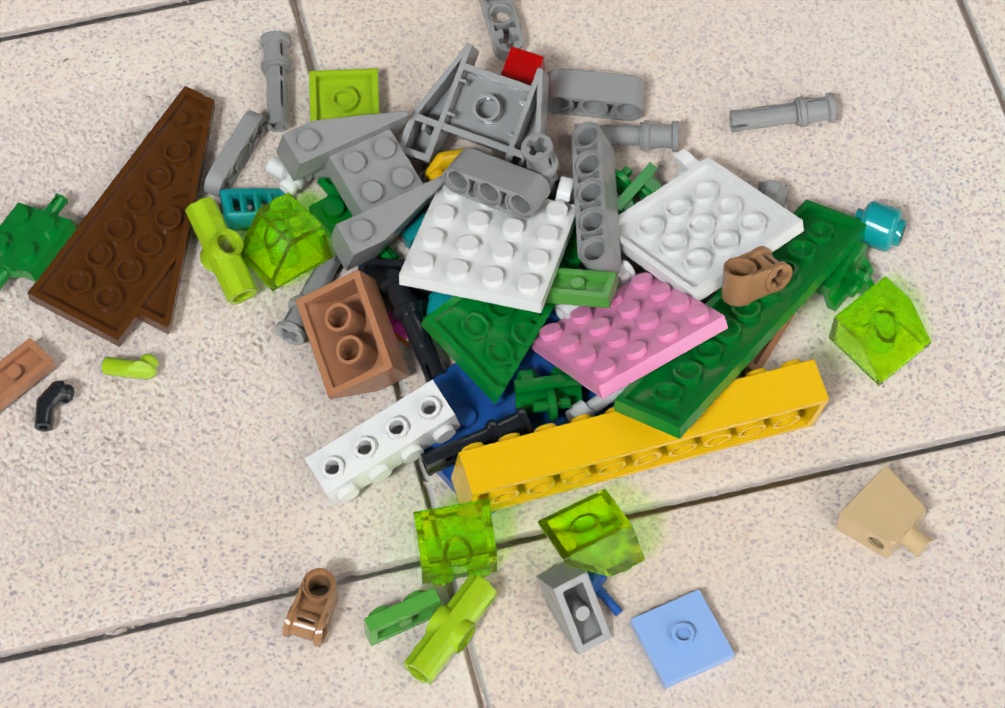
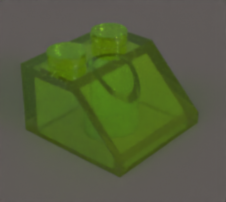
[241,192,333,291]
[829,276,931,386]
[538,489,645,577]
[413,499,497,586]

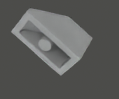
[536,559,612,655]

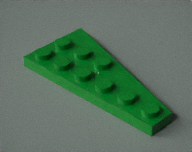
[421,224,581,405]

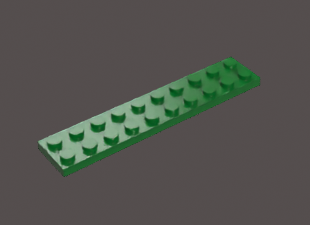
[614,199,867,439]

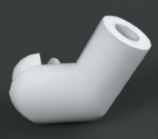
[266,157,304,195]

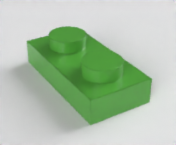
[545,268,619,308]
[364,588,441,646]

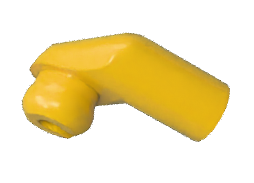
[425,148,465,182]

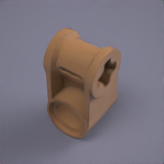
[722,246,793,306]
[283,568,338,648]

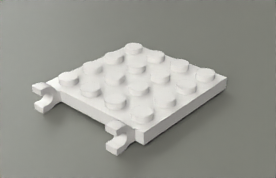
[618,149,804,301]
[399,177,576,313]

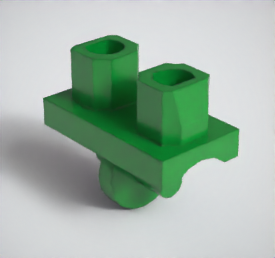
[615,162,663,215]
[815,241,875,311]
[514,366,582,421]

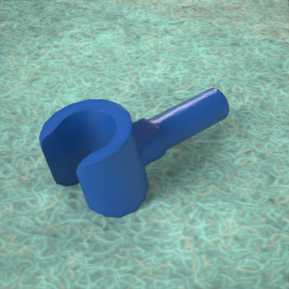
[587,565,623,617]

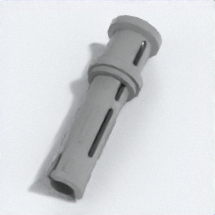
[260,31,291,132]
[729,92,836,133]
[574,120,679,152]
[521,133,560,201]
[274,244,341,345]

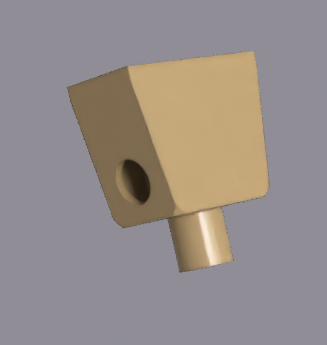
[836,466,932,558]

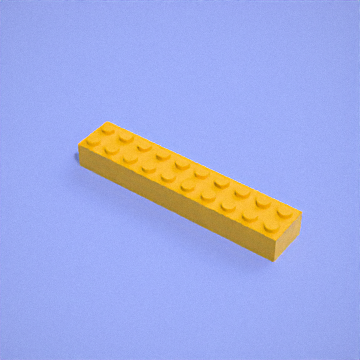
[451,359,830,519]

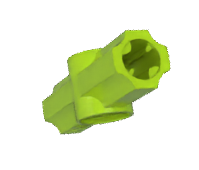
[185,197,258,305]
[404,574,497,685]

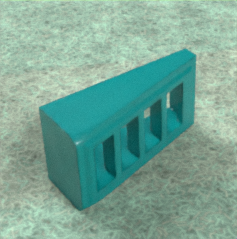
[219,188,296,231]

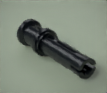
[380,274,448,383]
[420,406,534,476]

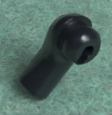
[34,380,75,432]

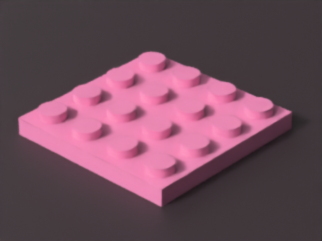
[531,272,728,399]

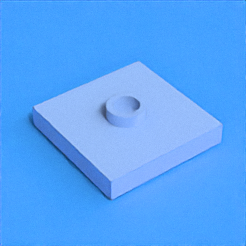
[630,589,734,689]

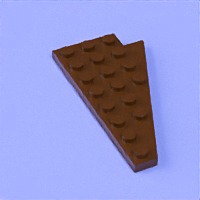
[27,86,215,347]

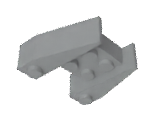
[399,43,549,169]
[276,111,444,271]

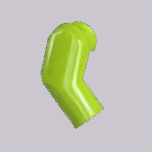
[102,353,159,380]

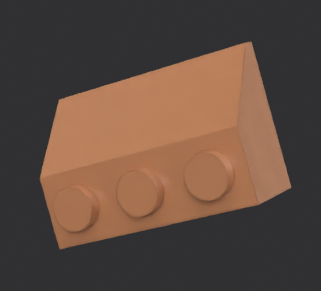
[295,270,410,399]

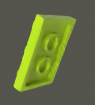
[309,68,380,122]

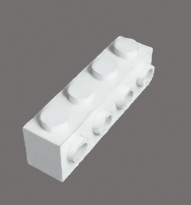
[305,379,461,506]

